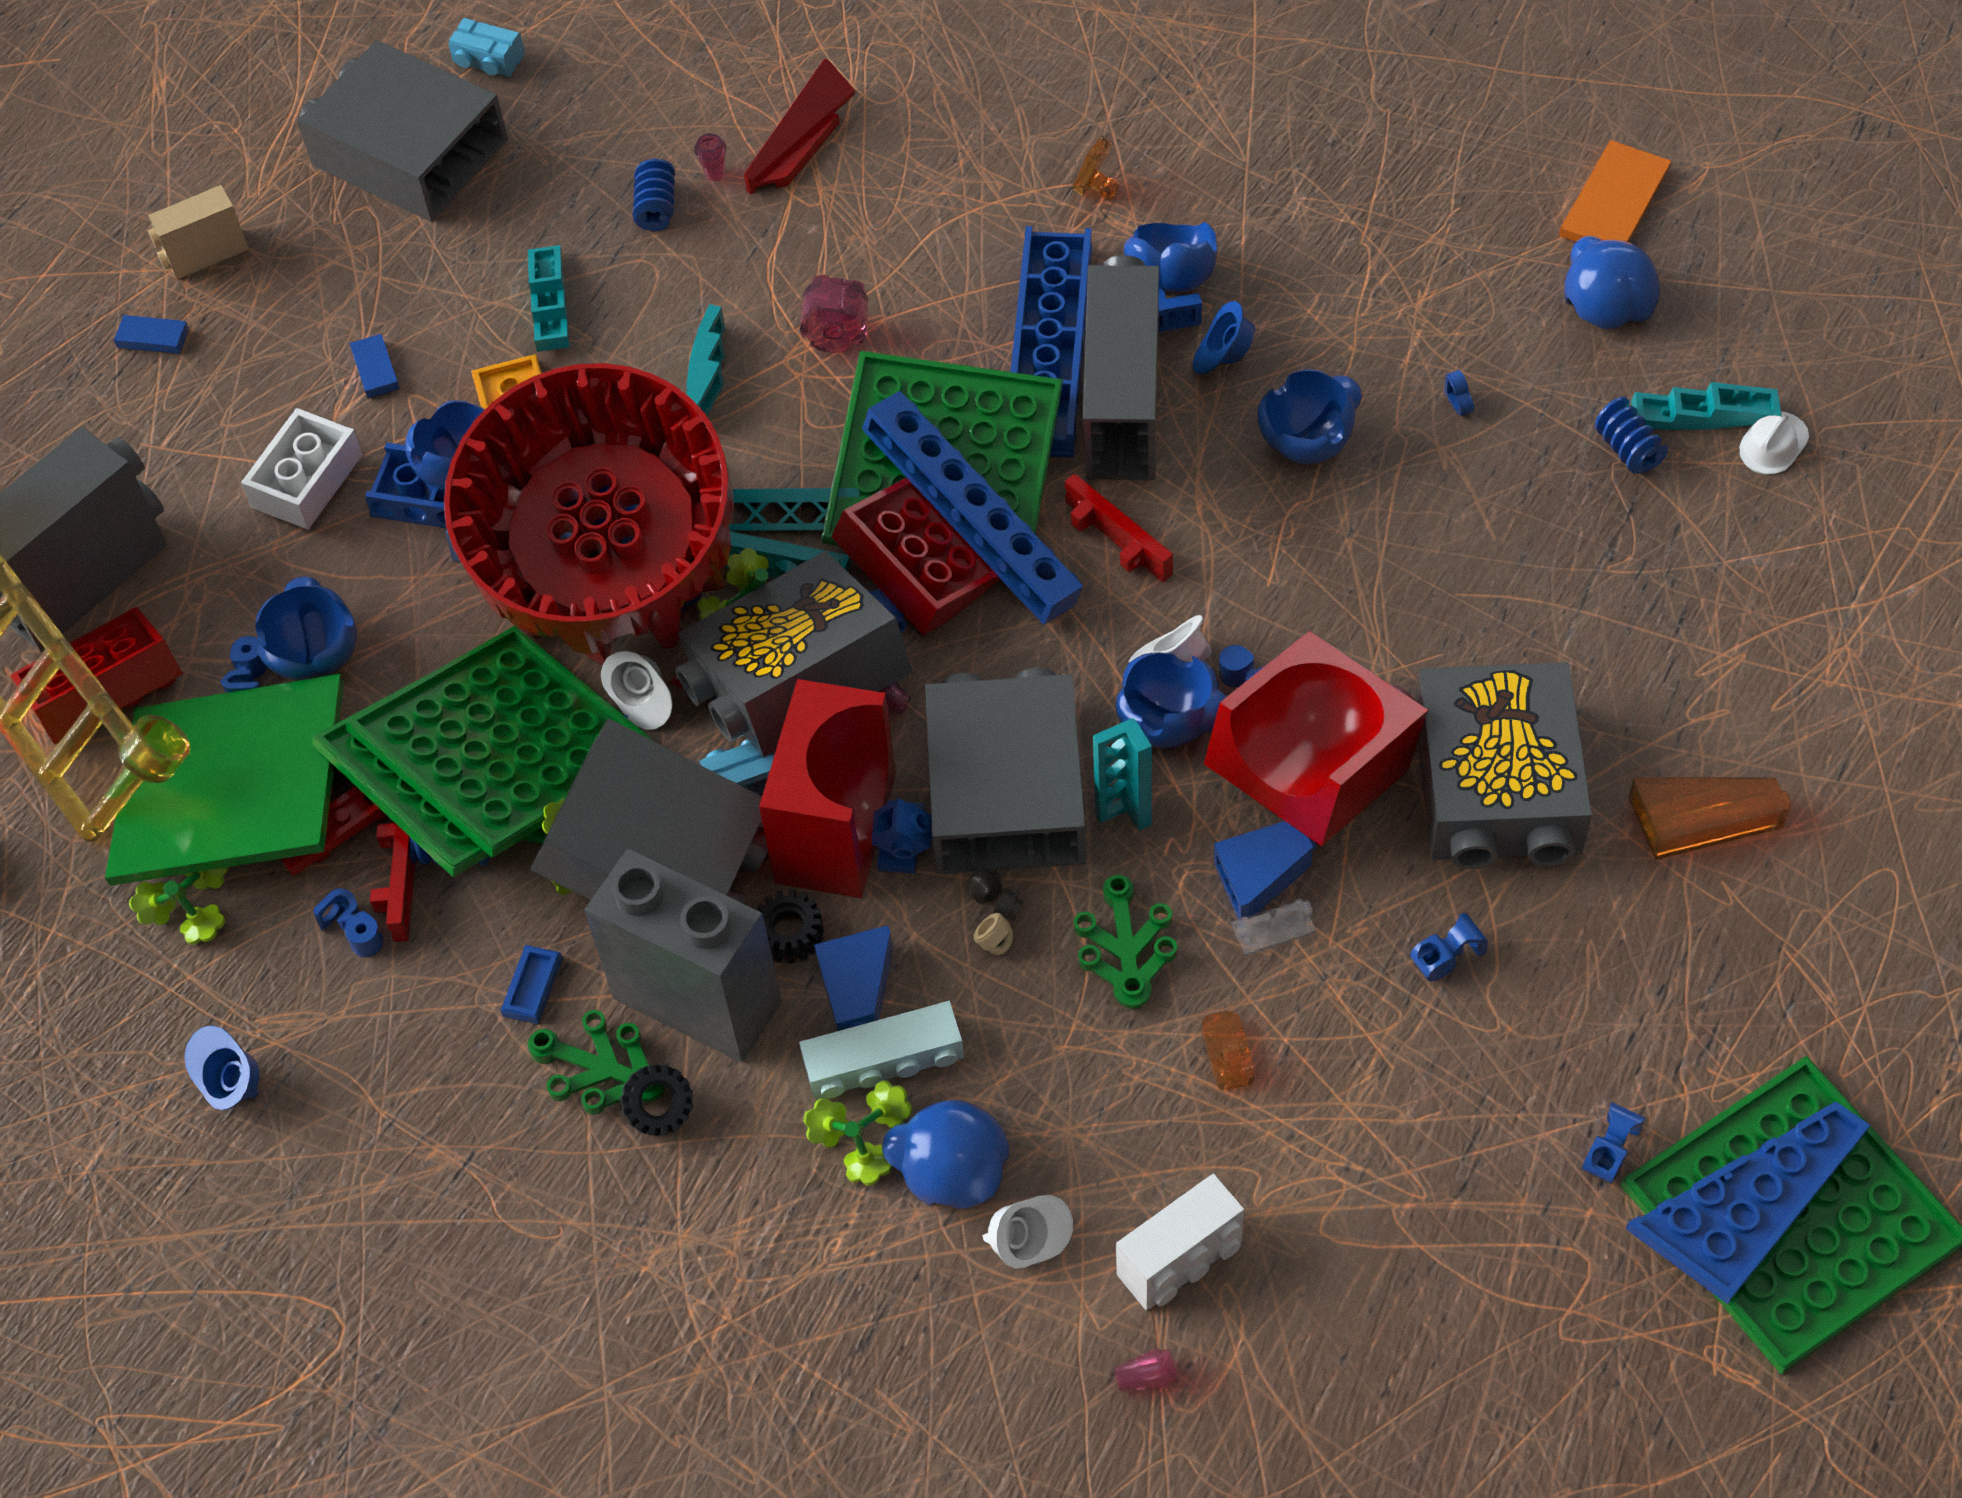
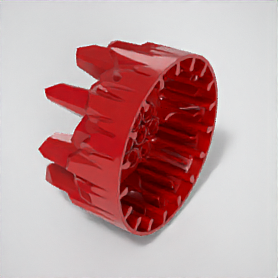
[444,363,734,665]

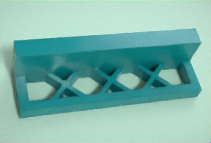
[729,488,860,531]
[723,531,851,578]
[1093,717,1152,831]

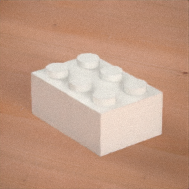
[241,408,363,530]
[1116,1174,1244,1311]

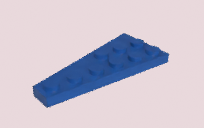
[1625,1102,1870,1304]

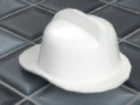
[1739,412,1809,475]
[1129,615,1212,663]
[601,651,673,730]
[983,1195,1073,1269]

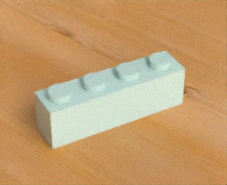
[799,1001,964,1099]

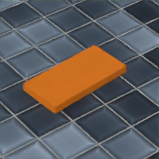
[1559,140,1671,242]

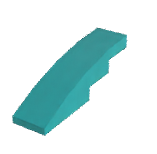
[528,245,570,352]
[686,304,726,416]
[1631,382,1782,430]

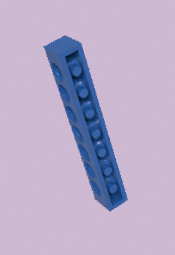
[862,391,1083,625]

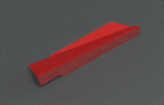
[744,58,855,194]

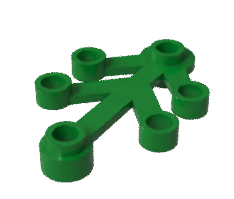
[1074,875,1177,1009]
[528,1010,666,1115]

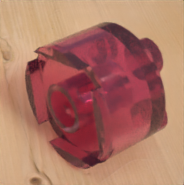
[800,275,869,353]

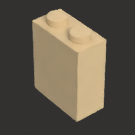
[148,185,249,280]

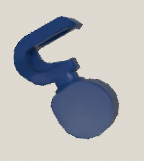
[220,636,268,693]
[1219,645,1263,687]
[313,888,383,957]
[1410,913,1488,982]
[1582,1102,1646,1184]

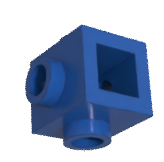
[872,798,932,860]

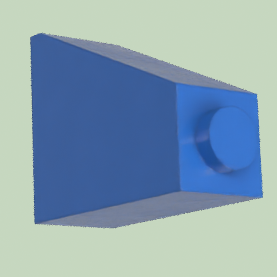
[1213,821,1316,924]
[814,925,893,1031]

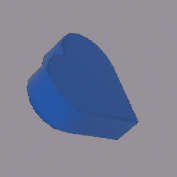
[1444,370,1474,416]

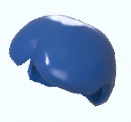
[1124,222,1217,293]
[1564,236,1660,330]
[1257,369,1362,465]
[405,400,485,490]
[255,576,358,681]
[1115,652,1226,748]
[882,1100,1010,1209]

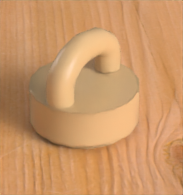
[974,913,1013,956]

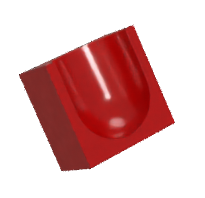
[1204,631,1428,846]
[759,679,896,898]

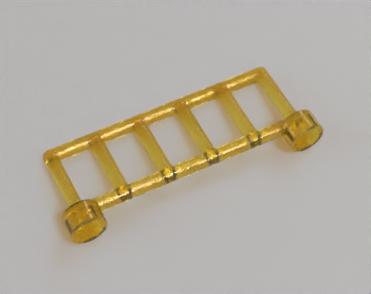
[0,554,190,842]

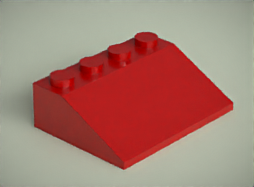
[831,478,1001,635]
[10,606,183,745]

